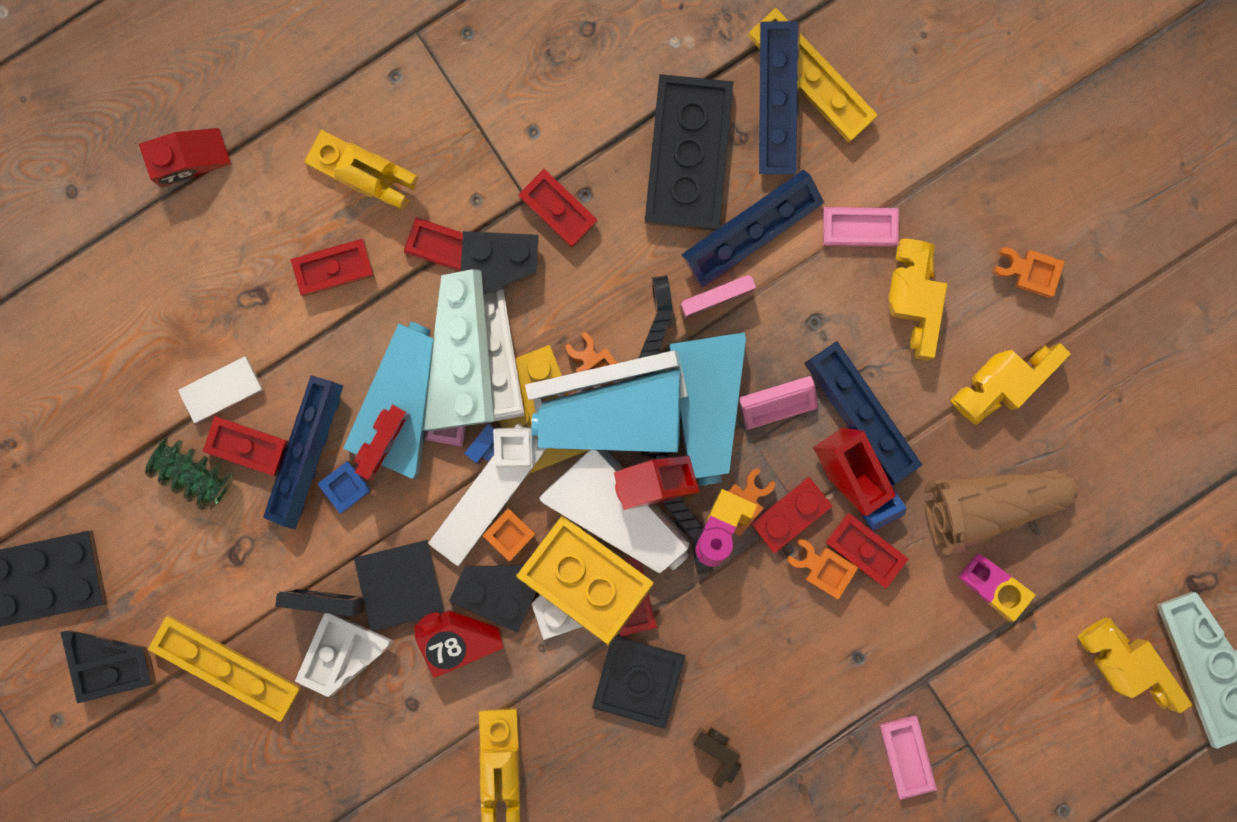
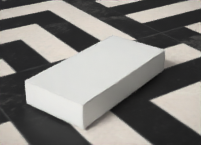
[178,356,264,424]

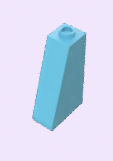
[343,321,433,480]
[669,332,746,486]
[531,368,681,452]

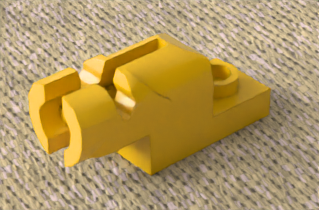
[304,129,419,210]
[888,239,947,361]
[950,343,1071,425]
[1077,617,1192,713]
[479,708,521,822]

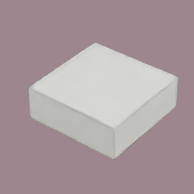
[493,428,535,468]

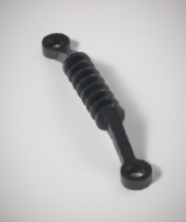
[638,275,713,575]

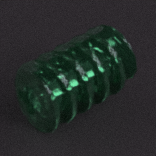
[145,437,234,510]

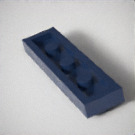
[759,21,800,174]
[681,169,825,287]
[804,341,923,486]
[263,375,344,530]

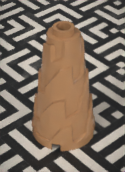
[924,470,1078,555]

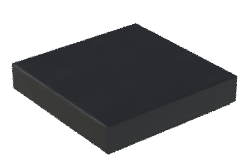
[354,540,445,631]
[275,588,364,616]
[592,635,685,729]

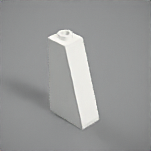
[539,450,691,573]

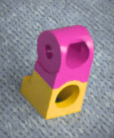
[695,489,757,567]
[958,553,1036,622]

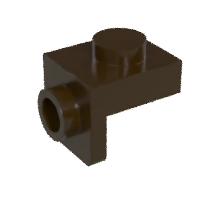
[692,727,742,788]

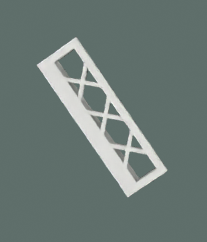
[525,350,688,413]

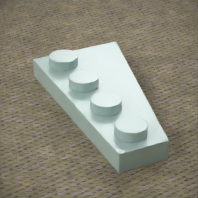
[422,269,494,431]
[1157,592,1237,749]

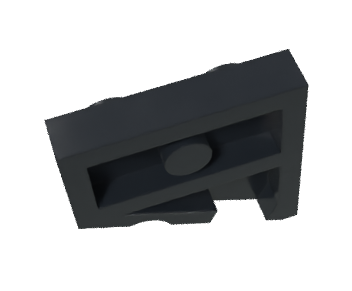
[460,231,539,296]
[449,565,536,633]
[60,630,155,704]

